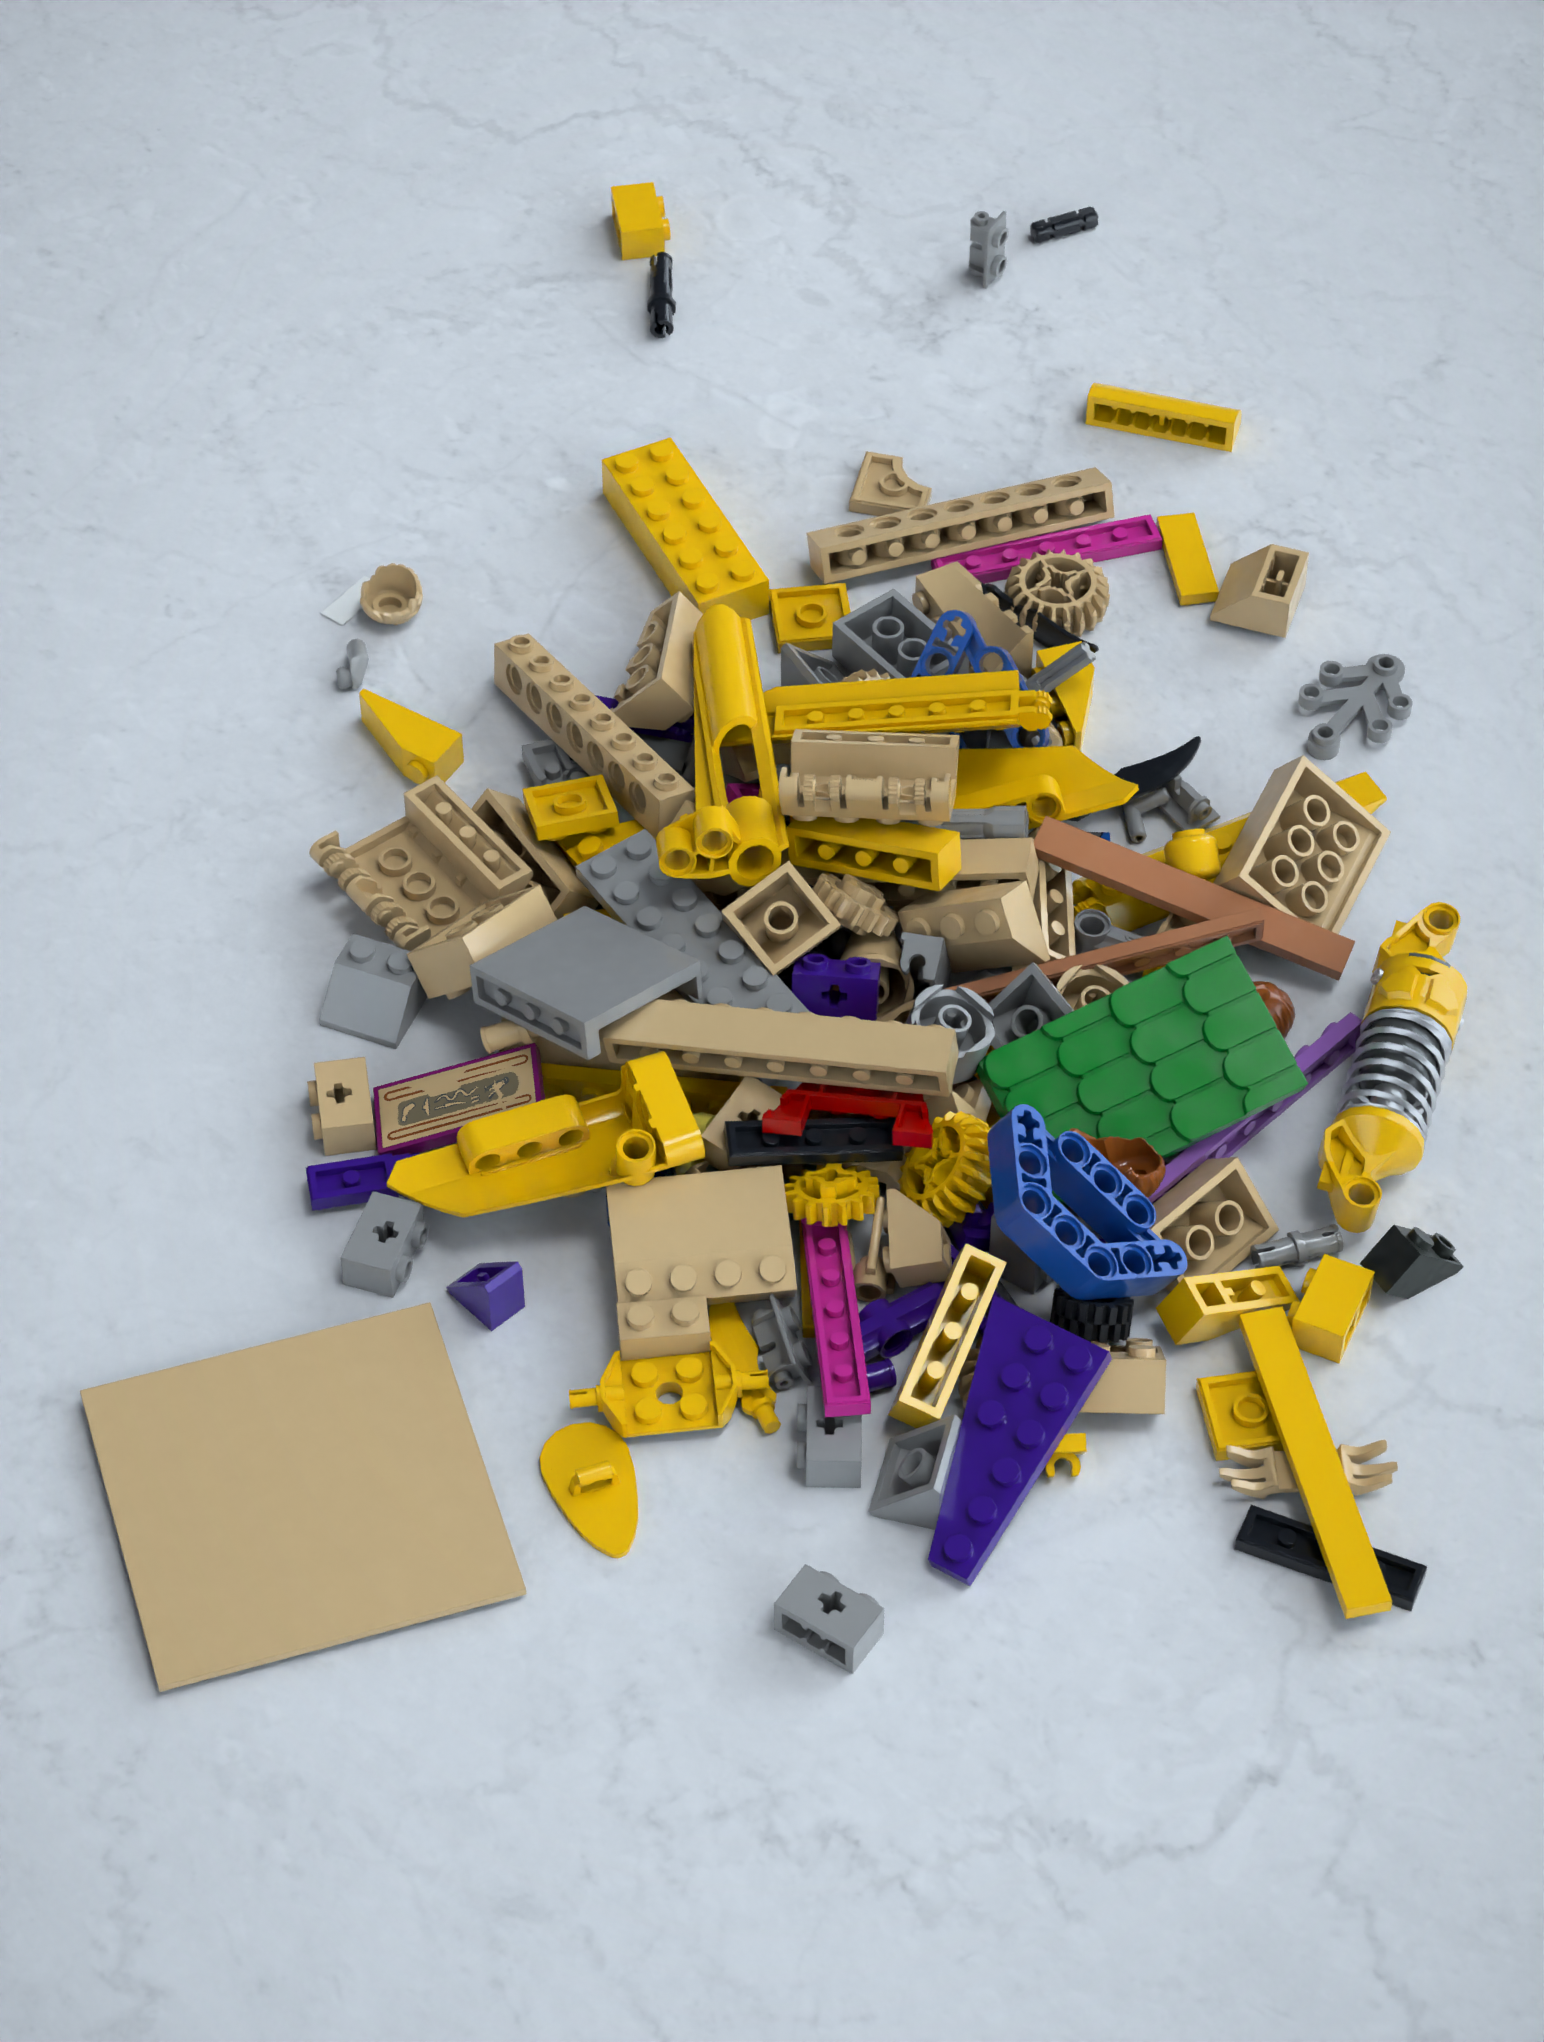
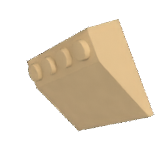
[1214,755,1391,934]
[606,1165,797,1306]

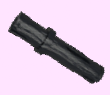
[647,252,676,338]

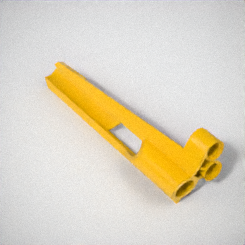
[655,604,789,887]

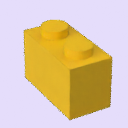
[611,182,671,260]
[1287,1254,1375,1363]

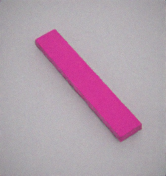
[931,514,1163,583]
[801,1218,871,1417]

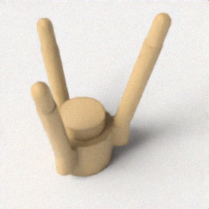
[848,1196,896,1302]

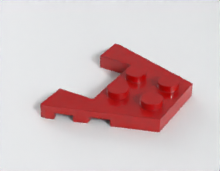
[762,1082,933,1149]

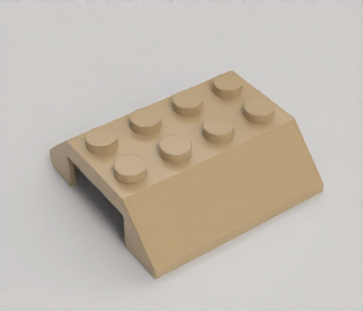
[779,729,960,826]
[309,775,533,951]

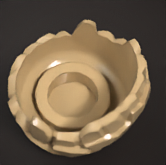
[360,563,423,626]

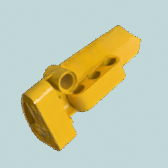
[953,745,1139,830]
[386,1051,705,1218]

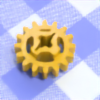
[784,1163,880,1227]

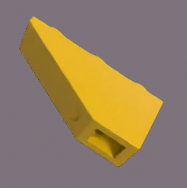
[1031,641,1095,751]

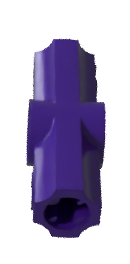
[859,1282,942,1362]

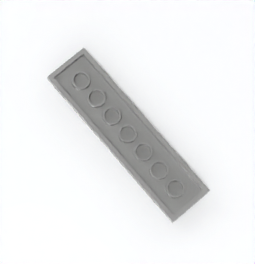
[575,829,809,1087]

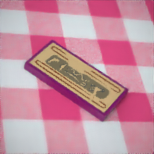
[373,1043,545,1156]

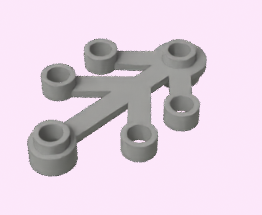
[1298,654,1412,760]

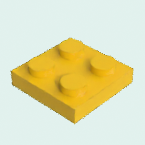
[522,774,619,841]

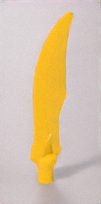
[709,1303,781,1434]

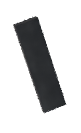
[724,1117,904,1166]
[1234,1505,1428,1611]

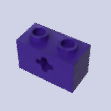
[792,954,881,1021]

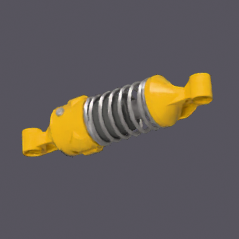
[1317,902,1467,1233]

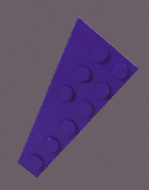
[928,1295,1112,1586]

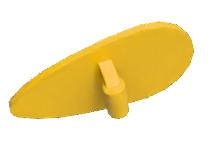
[540,1422,638,1558]

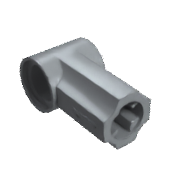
[1074,909,1144,974]

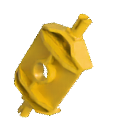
[569,1341,769,1438]

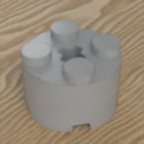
[905,984,996,1085]

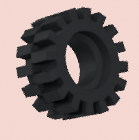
[1050,1287,1134,1343]

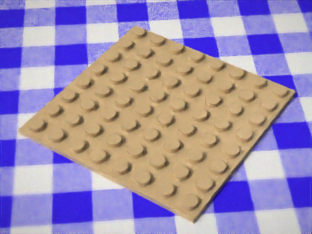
[80,1302,526,1692]

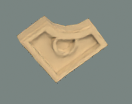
[849,451,932,516]

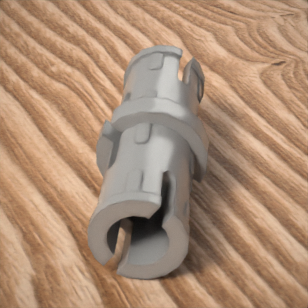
[1250,1224,1343,1269]

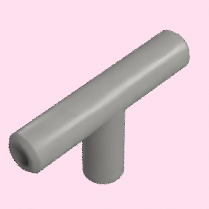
[1122,787,1171,843]

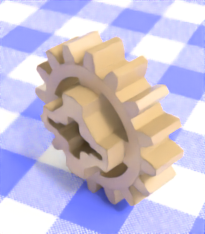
[812,873,899,937]

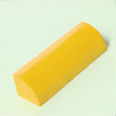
[1086,382,1242,452]

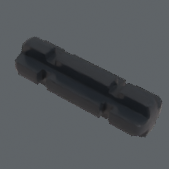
[1030,206,1098,243]

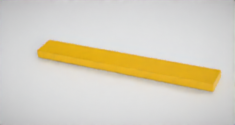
[1238,1306,1392,1619]

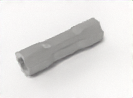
[901,806,1029,839]

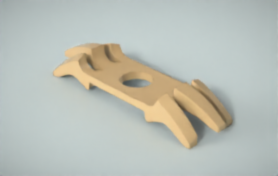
[1219,1440,1398,1499]

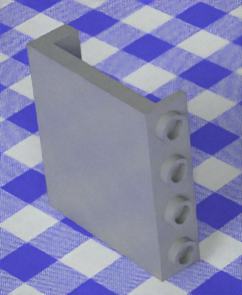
[470,906,703,1060]

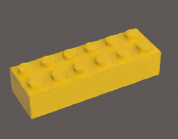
[602,437,769,620]

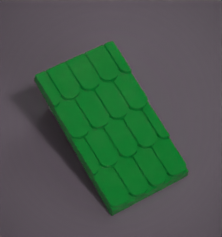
[976,936,1308,1208]

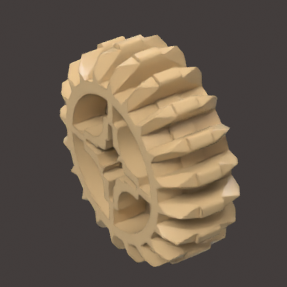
[1005,549,1110,637]

